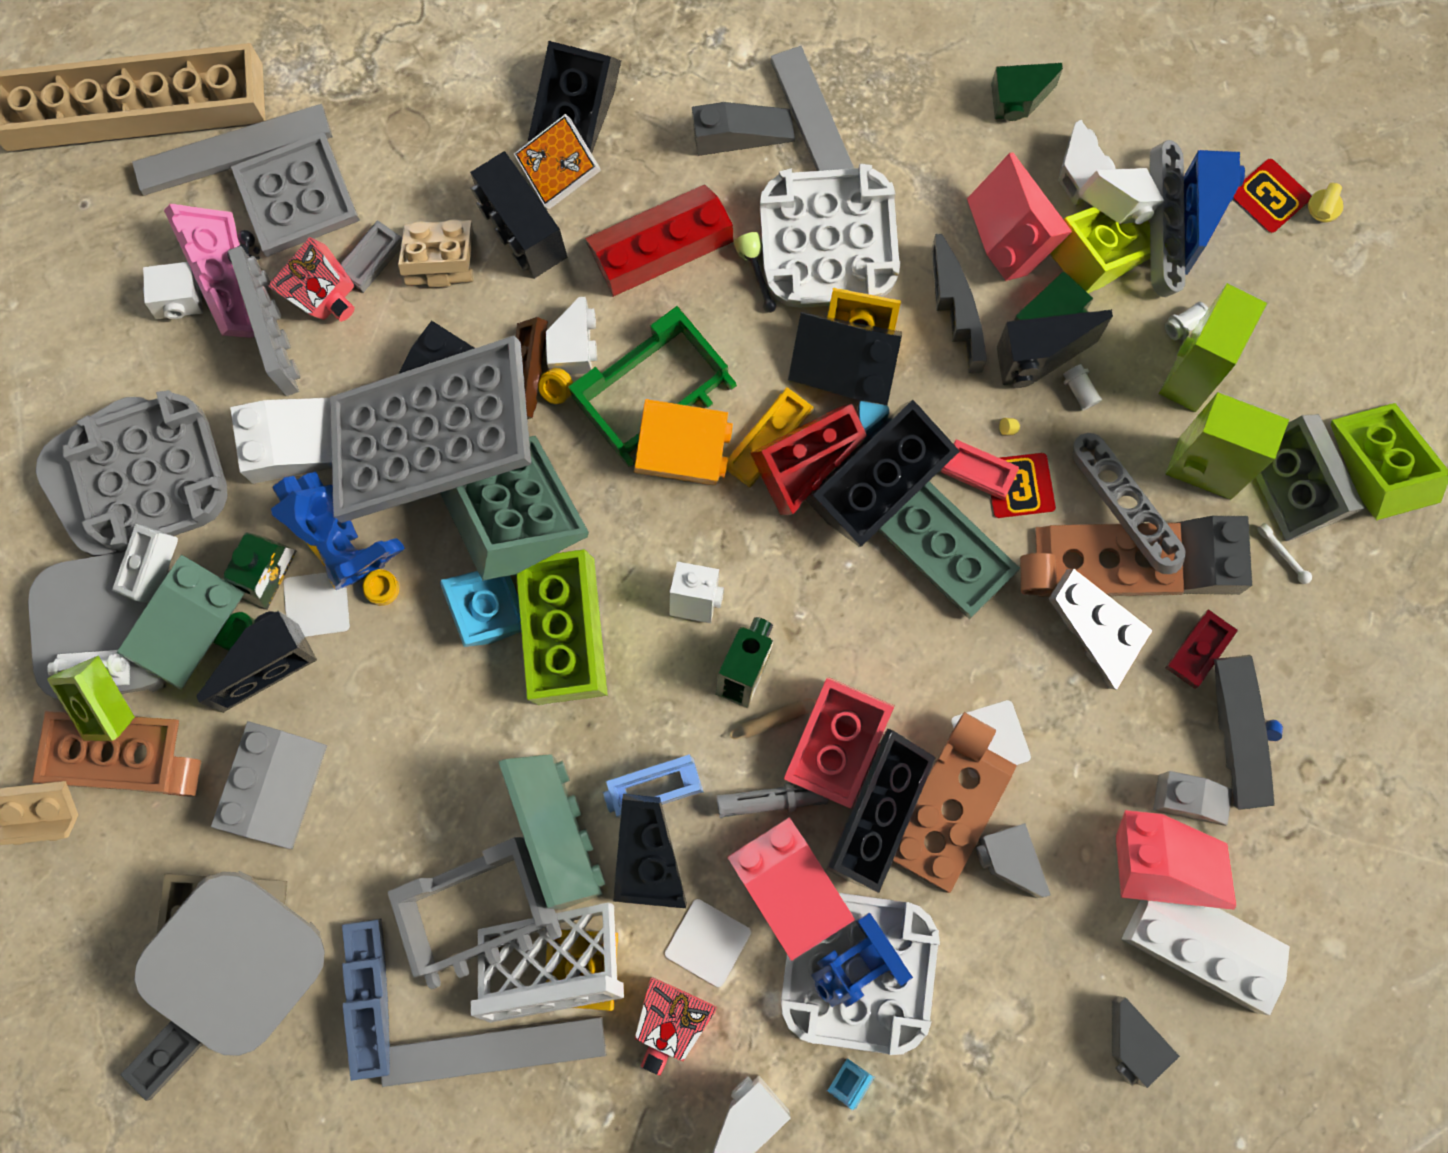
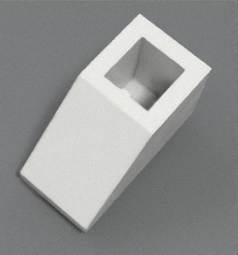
[1058,120,1115,207]
[546,297,597,374]

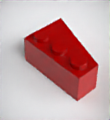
[750,404,867,515]

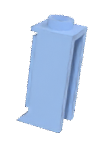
[603,754,704,818]

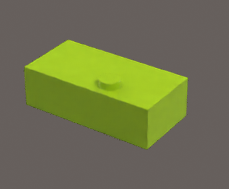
[1158,283,1267,412]
[1165,392,1289,500]
[517,549,608,705]

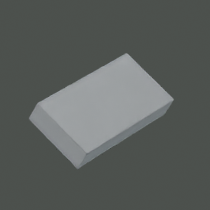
[340,220,403,293]

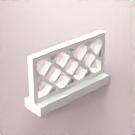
[471,902,624,1023]

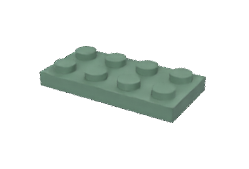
[878,481,1020,620]

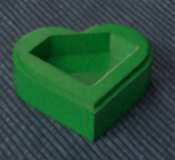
[213,612,255,651]

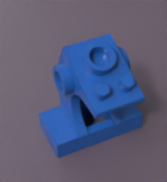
[811,913,913,1008]

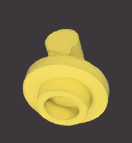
[1308,183,1343,222]

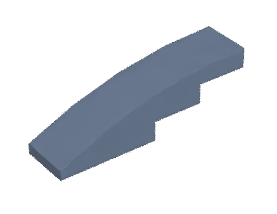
[342,919,390,1081]

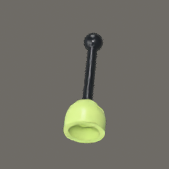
[733,232,777,313]

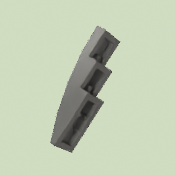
[932,234,987,373]
[1214,655,1275,810]

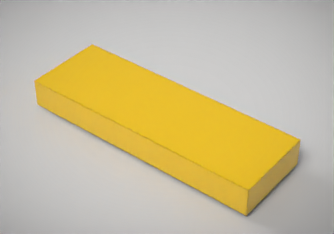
[726,387,814,488]

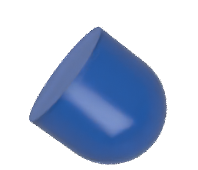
[1265,720,1283,741]

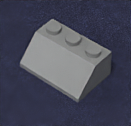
[1255,414,1365,541]
[211,721,327,849]

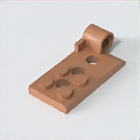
[1020,523,1184,597]
[32,711,201,797]
[893,712,1017,893]

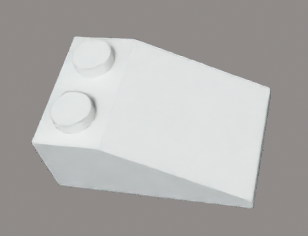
[230,398,332,484]
[712,1075,791,1153]

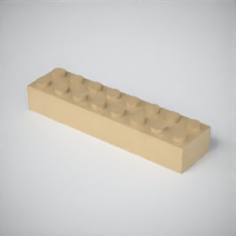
[0,43,266,151]

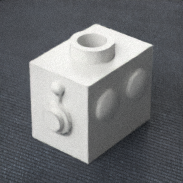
[143,262,203,319]
[670,562,724,623]

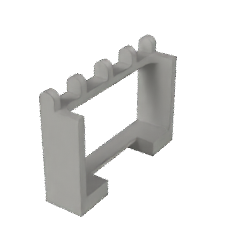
[388,837,562,989]

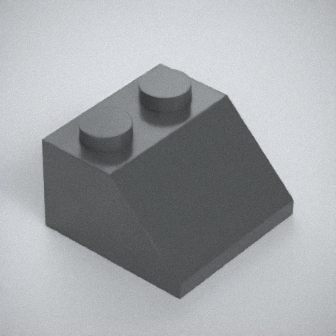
[1176,515,1252,595]

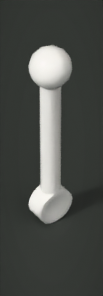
[1257,523,1312,584]

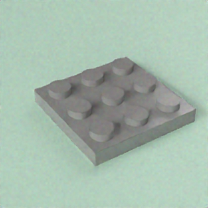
[231,131,360,257]

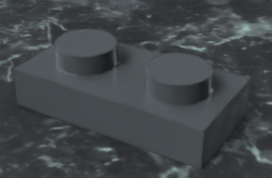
[120,1021,203,1101]

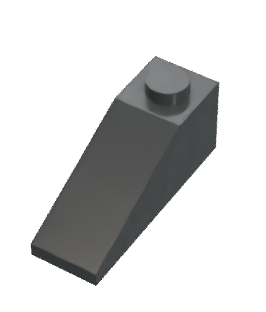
[692,102,795,156]

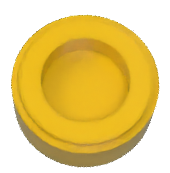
[538,368,574,404]
[362,569,400,606]

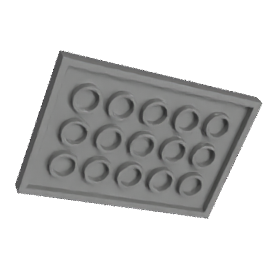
[330,336,531,523]

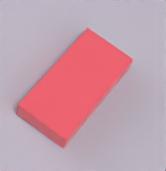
[941,439,1019,500]

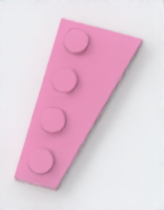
[164,204,254,338]

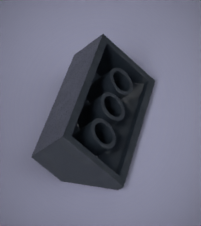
[805,400,960,547]
[826,728,936,893]

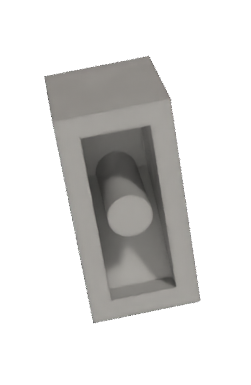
[1153,771,1233,826]
[976,823,1051,898]

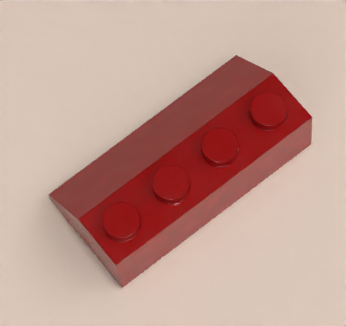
[585,184,734,297]

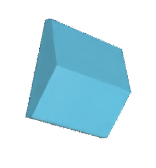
[440,571,521,647]

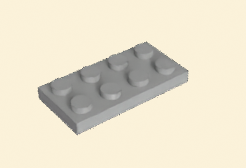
[228,246,300,396]

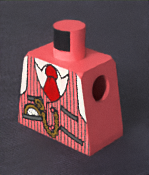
[268,237,355,322]
[635,977,717,1076]

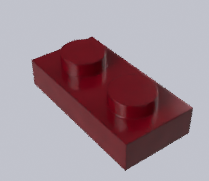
[1165,609,1238,689]

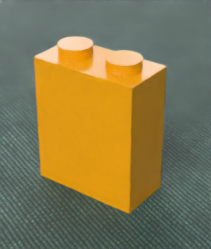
[633,399,733,485]

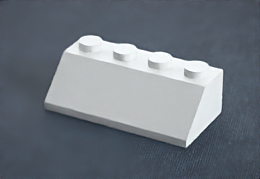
[1121,900,1290,1015]

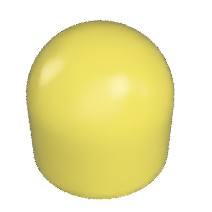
[999,418,1020,435]

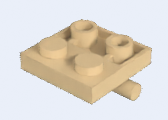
[398,220,474,288]

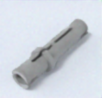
[717,783,828,818]

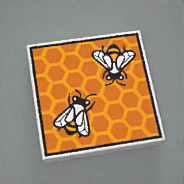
[514,114,601,209]

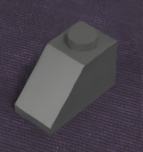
[1112,996,1180,1088]

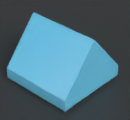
[857,401,890,440]
[827,1059,875,1110]

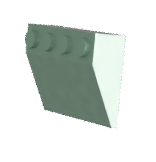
[440,436,589,581]
[499,754,606,910]

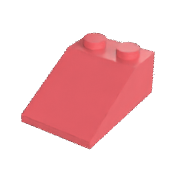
[967,152,1072,281]
[784,677,895,809]
[1116,810,1236,910]
[727,817,855,961]

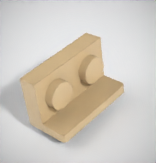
[0,781,79,845]

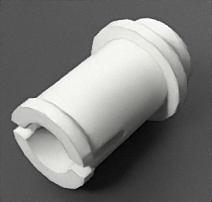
[1165,302,1209,340]
[1063,364,1102,411]

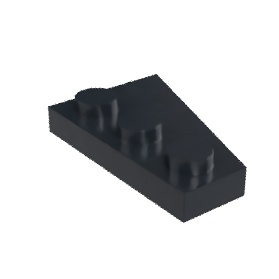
[613,794,687,908]

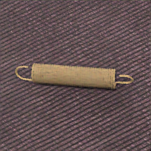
[730,698,816,739]

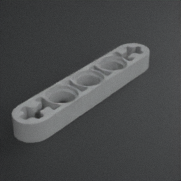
[1150,140,1185,297]
[1073,433,1185,574]

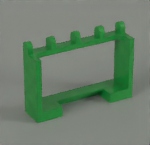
[568,306,737,467]

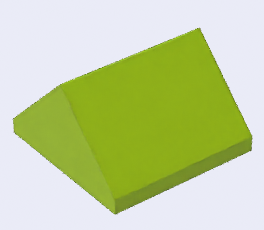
[47,655,135,741]

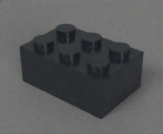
[470,151,568,279]

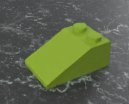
[1330,403,1448,521]

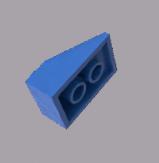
[1184,150,1245,275]

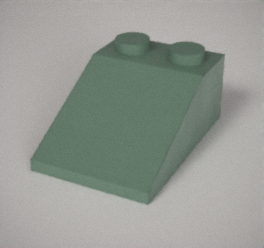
[117,555,245,690]

